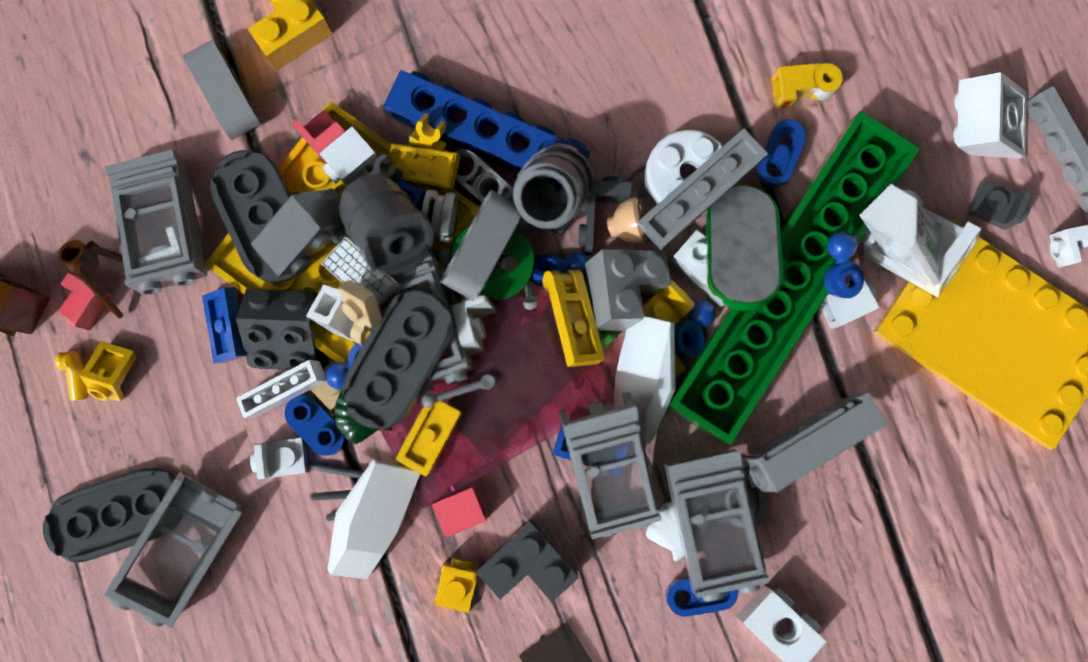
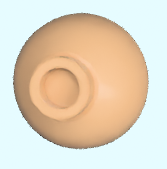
[607,196,649,245]

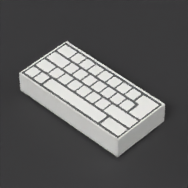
[322,237,400,309]

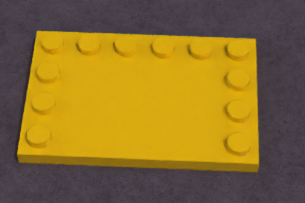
[872,218,1088,449]

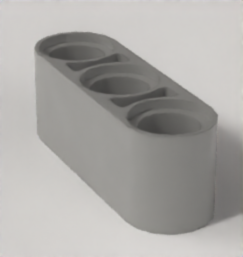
[183,39,262,140]
[455,149,533,231]
[441,190,521,300]

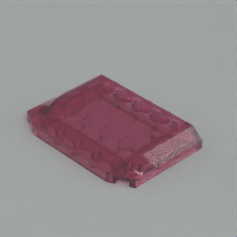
[380,296,608,509]

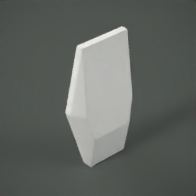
[614,315,675,445]
[328,460,420,579]

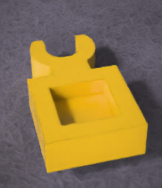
[408,113,447,151]

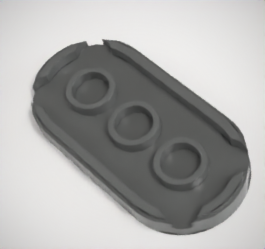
[210,150,299,283]
[342,290,454,428]
[43,468,184,563]

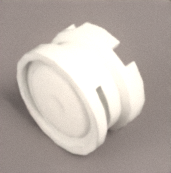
[422,189,457,243]

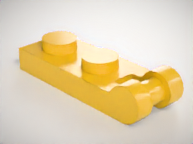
[543,269,605,367]

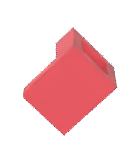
[291,111,345,164]
[59,273,112,330]
[432,486,487,537]

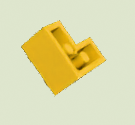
[247,0,333,71]

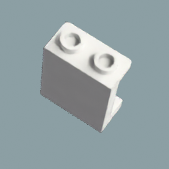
[862,189,981,297]

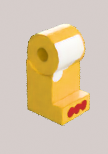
[771,63,843,110]

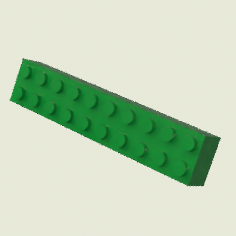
[667,111,920,445]

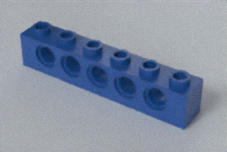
[383,69,591,188]

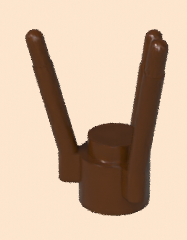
[58,240,123,318]

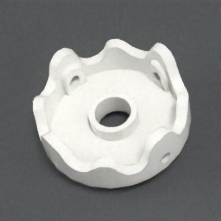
[645,130,723,218]

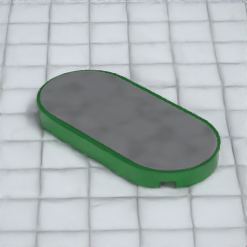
[706,185,783,311]

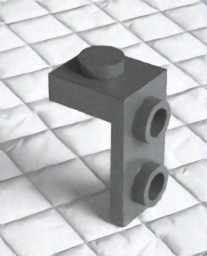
[578,176,632,255]

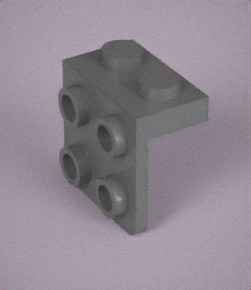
[236,289,318,370]

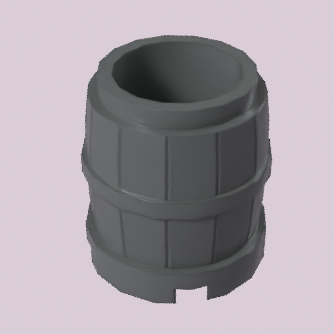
[513,143,595,229]
[339,174,433,275]

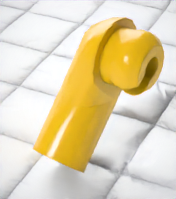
[55,350,89,400]

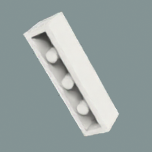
[236,360,326,418]

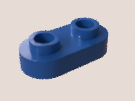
[756,120,806,188]
[284,395,346,456]
[665,572,738,617]

